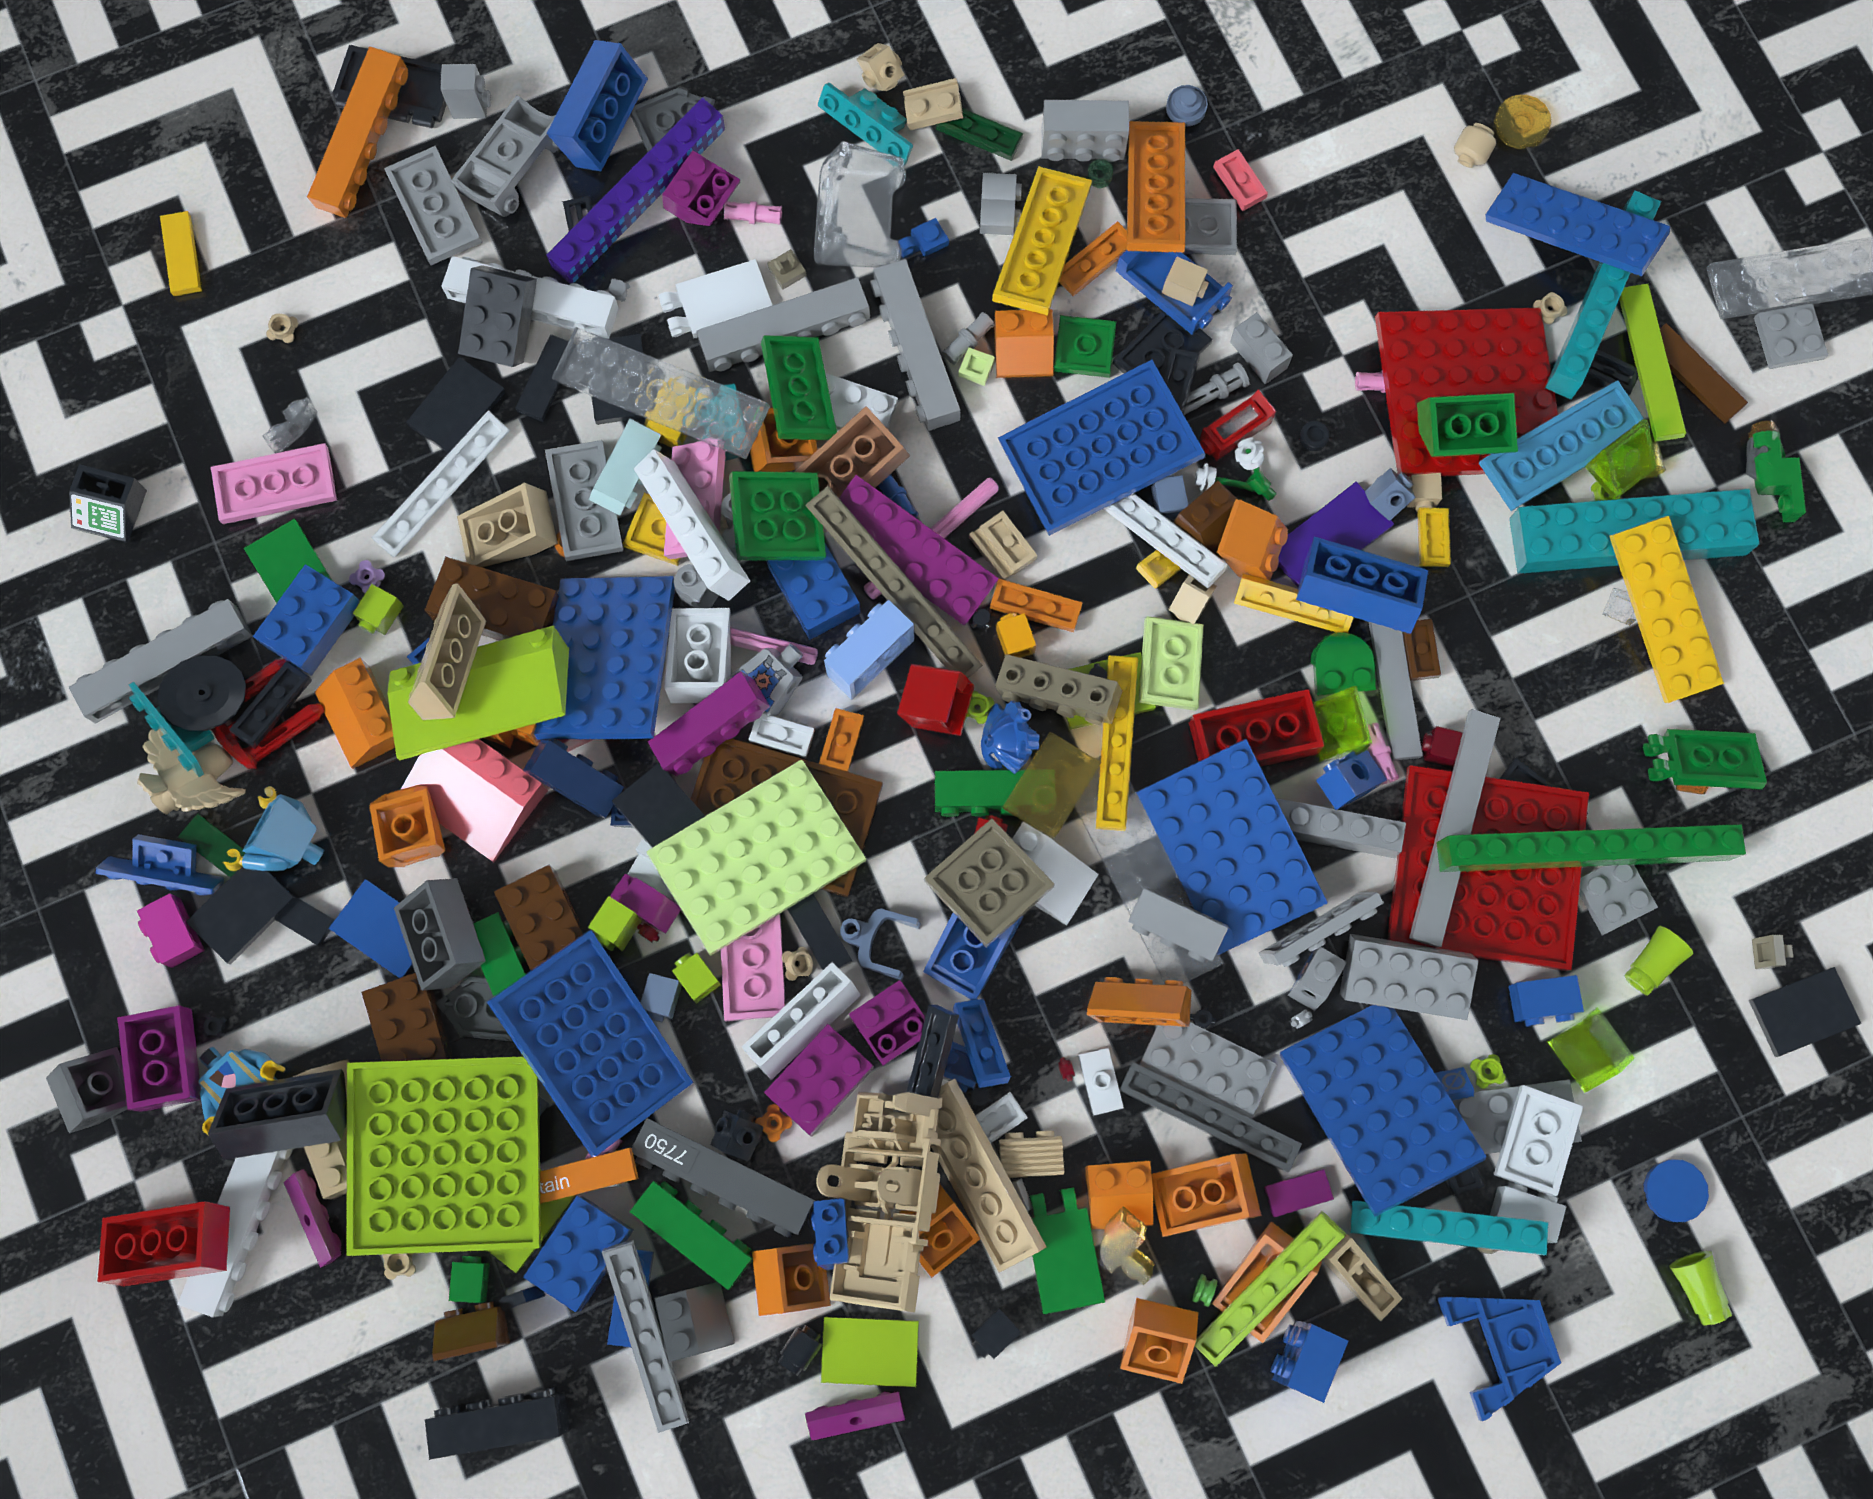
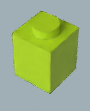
[353,584,403,635]
[672,953,721,1003]

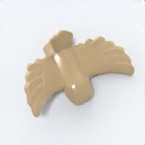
[137,729,246,814]

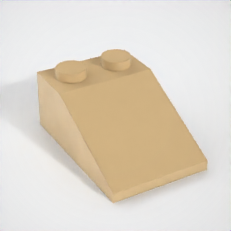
[457,483,558,567]

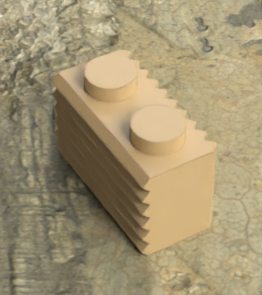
[999,1131,1064,1178]

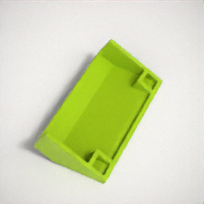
[387,625,569,760]

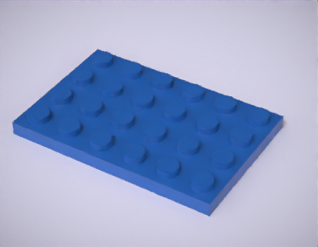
[998,360,1205,536]
[534,576,675,740]
[1136,739,1328,955]
[487,930,694,1157]
[1280,1005,1487,1217]

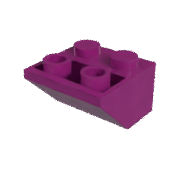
[662,150,740,226]
[849,980,925,1066]

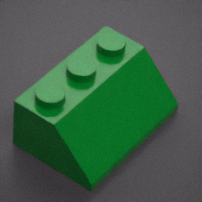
[1417,393,1518,457]

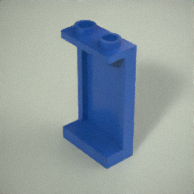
[1116,250,1233,335]

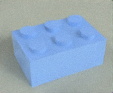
[824,600,914,700]

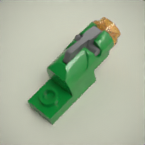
[1746,421,1806,522]

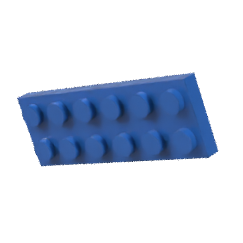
[1485,173,1670,276]

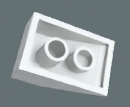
[664,608,731,703]
[1012,822,1099,925]

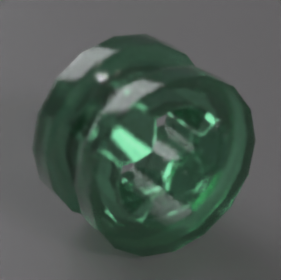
[1087,159,1113,188]

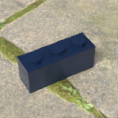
[522,738,624,818]

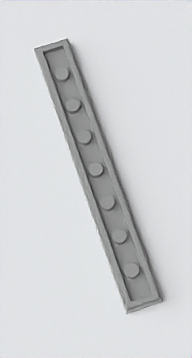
[1409,709,1500,948]

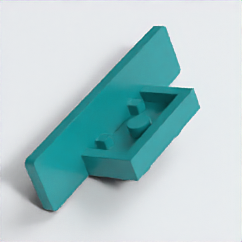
[818,82,913,168]
[129,682,215,777]

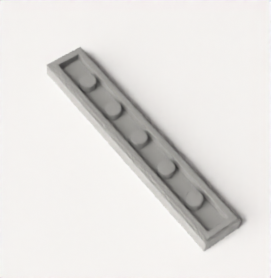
[1369,622,1423,761]
[602,1239,689,1433]

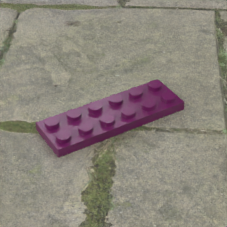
[839,475,999,626]

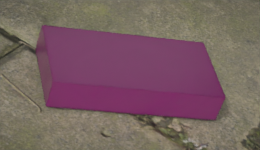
[1264,1169,1334,1217]

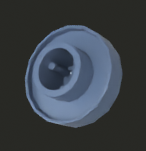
[1166,85,1208,126]

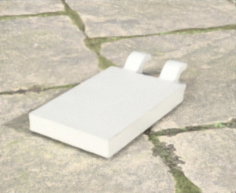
[659,259,772,338]

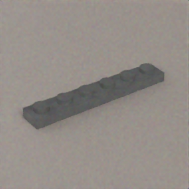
[1119,1062,1302,1172]

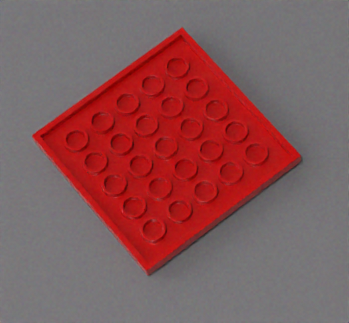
[1375,308,1558,477]
[1387,765,1589,971]

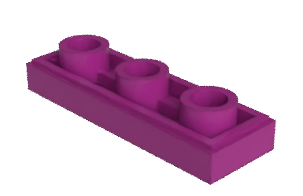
[283,1169,341,1268]
[805,1392,905,1441]

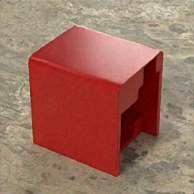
[897,664,974,736]

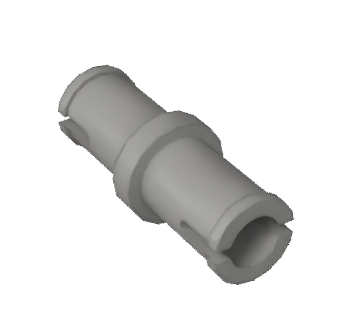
[942,312,995,365]

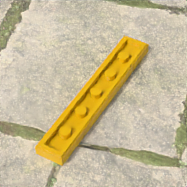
[1095,655,1138,831]

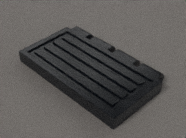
[333,45,447,128]

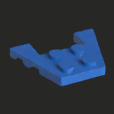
[1438,1297,1561,1421]

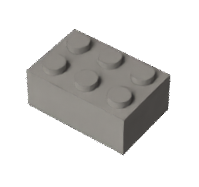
[1041,100,1129,162]

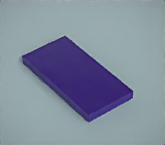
[1278,481,1394,588]

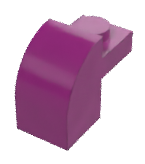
[610,874,681,934]

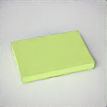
[1139,616,1204,711]

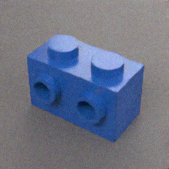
[1509,975,1584,1026]

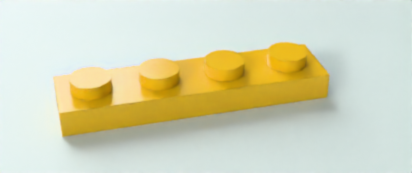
[1234,573,1353,633]

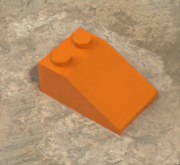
[1151,1154,1262,1237]
[1212,1222,1323,1343]

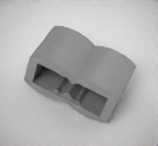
[980,173,1022,235]

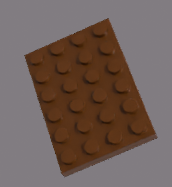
[691,739,883,897]

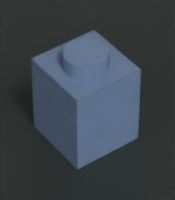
[1151,474,1188,520]
[641,973,682,1023]

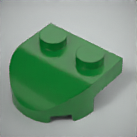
[1311,632,1376,696]

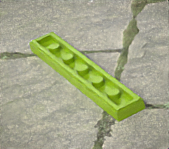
[1619,284,1686,442]
[1195,1211,1346,1367]

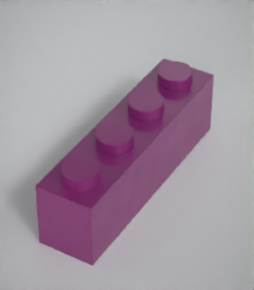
[648,671,770,777]

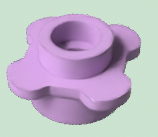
[349,560,385,593]

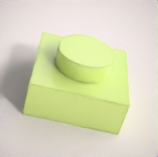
[958,347,995,386]

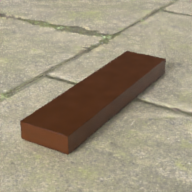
[1660,323,1748,424]

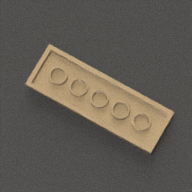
[930,1079,1046,1273]

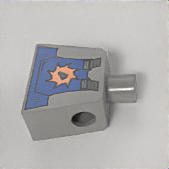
[729,643,803,716]
[1288,947,1347,1011]

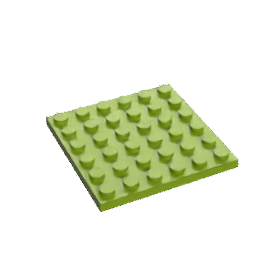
[347,1057,541,1256]

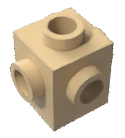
[856,43,904,91]

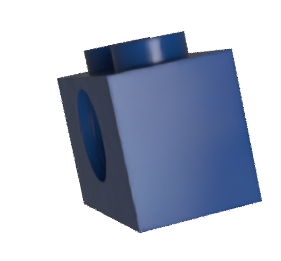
[1316,750,1387,810]

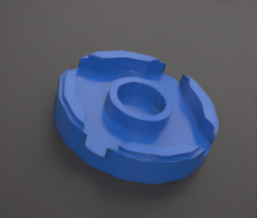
[1643,1160,1709,1222]

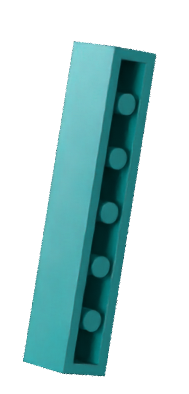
[1350,1201,1548,1255]

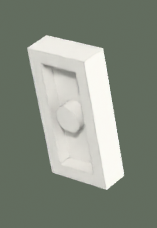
[749,714,815,759]

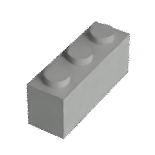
[1128,886,1228,963]

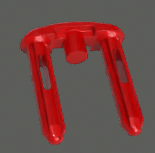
[210,659,324,769]

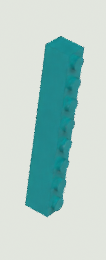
[1545,191,1661,399]

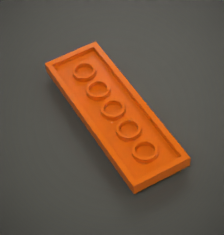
[1127,121,1185,252]

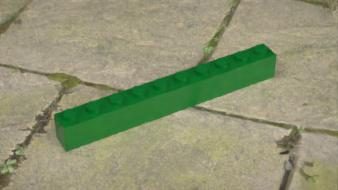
[1436,825,1746,872]

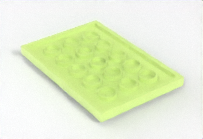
[646,760,866,956]

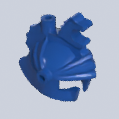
[981,701,1040,774]

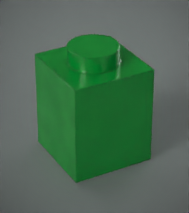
[448,1256,490,1303]

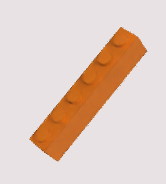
[307,46,408,218]

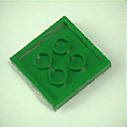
[729,471,826,560]

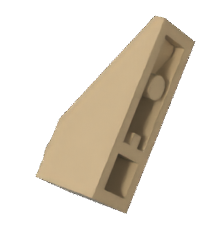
[1322,1234,1402,1321]

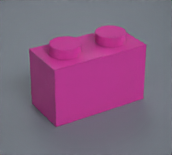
[137,894,205,968]

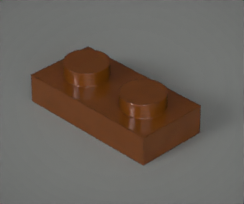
[1402,619,1441,681]

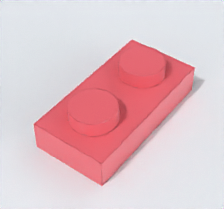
[1213,149,1268,211]

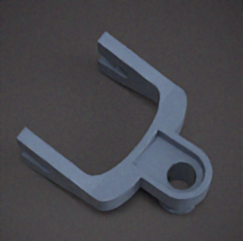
[840,909,921,981]

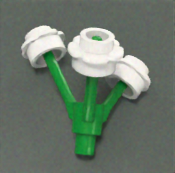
[1195,437,1277,501]

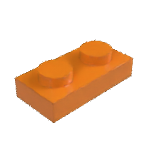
[819,708,864,772]

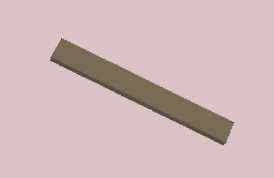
[805,486,983,678]

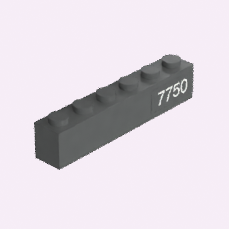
[632,1118,815,1238]

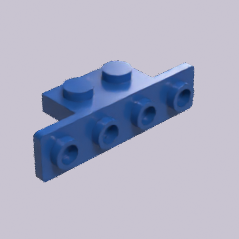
[96,834,224,896]

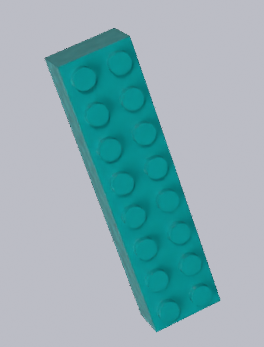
[1509,489,1759,574]

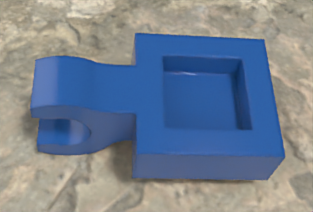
[898,218,949,259]

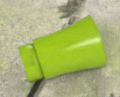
[1624,926,1693,995]
[1669,1251,1732,1326]

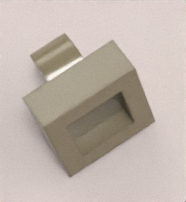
[767,249,806,290]
[1752,935,1793,969]

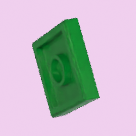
[1054,315,1116,378]

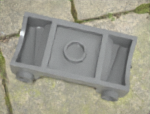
[452,95,560,217]
[674,493,741,608]

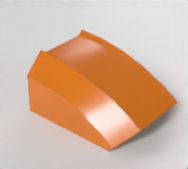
[369,785,445,867]

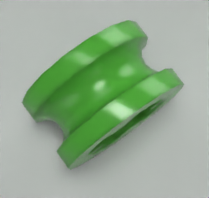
[1193,1274,1217,1307]

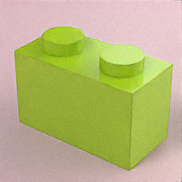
[588,896,642,951]

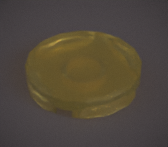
[1494,95,1551,149]

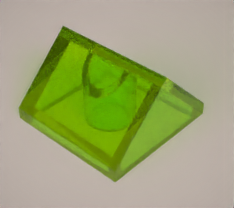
[1585,419,1657,499]
[1313,686,1372,762]
[1547,1007,1635,1093]

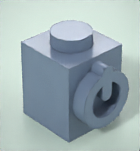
[1365,468,1416,521]

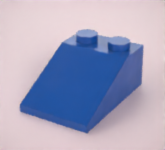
[923,913,1024,1000]

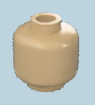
[1454,123,1496,168]

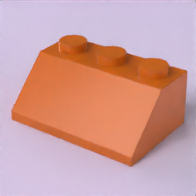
[315,657,395,769]
[1087,977,1192,1027]

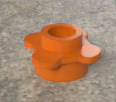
[755,1104,792,1142]

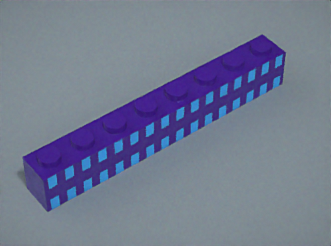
[546,97,725,284]

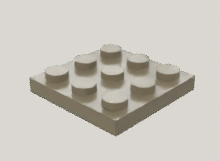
[924,819,1055,948]

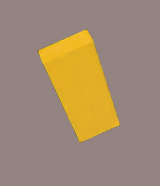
[160,211,202,296]

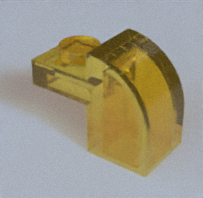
[1101,1206,1154,1286]

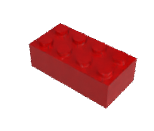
[1189,689,1324,767]
[97,1201,230,1286]

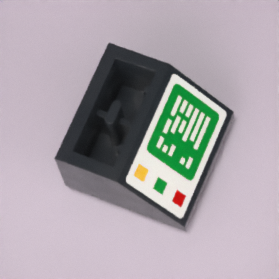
[69,464,147,543]

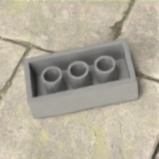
[1340,934,1478,1020]

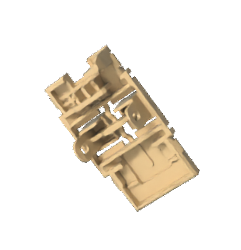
[816,1092,943,1312]

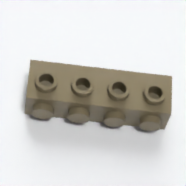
[995,654,1122,725]

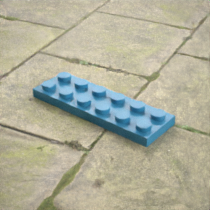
[1479,380,1650,511]

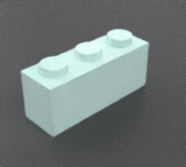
[589,419,661,515]

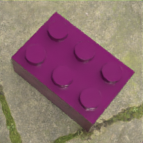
[117,1005,201,1112]
[764,1024,874,1137]

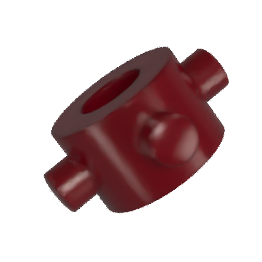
[637,923,660,943]
[1058,1057,1075,1082]

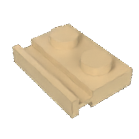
[903,78,963,130]
[969,511,1037,580]

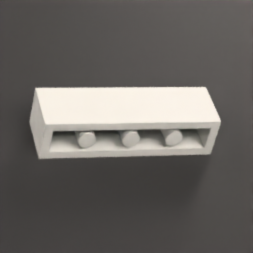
[742,962,861,1080]

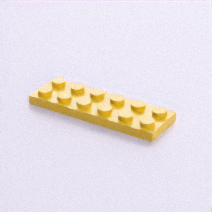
[992,166,1092,315]
[1609,516,1724,703]

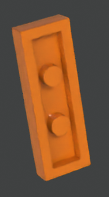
[1059,221,1127,297]
[990,579,1082,633]

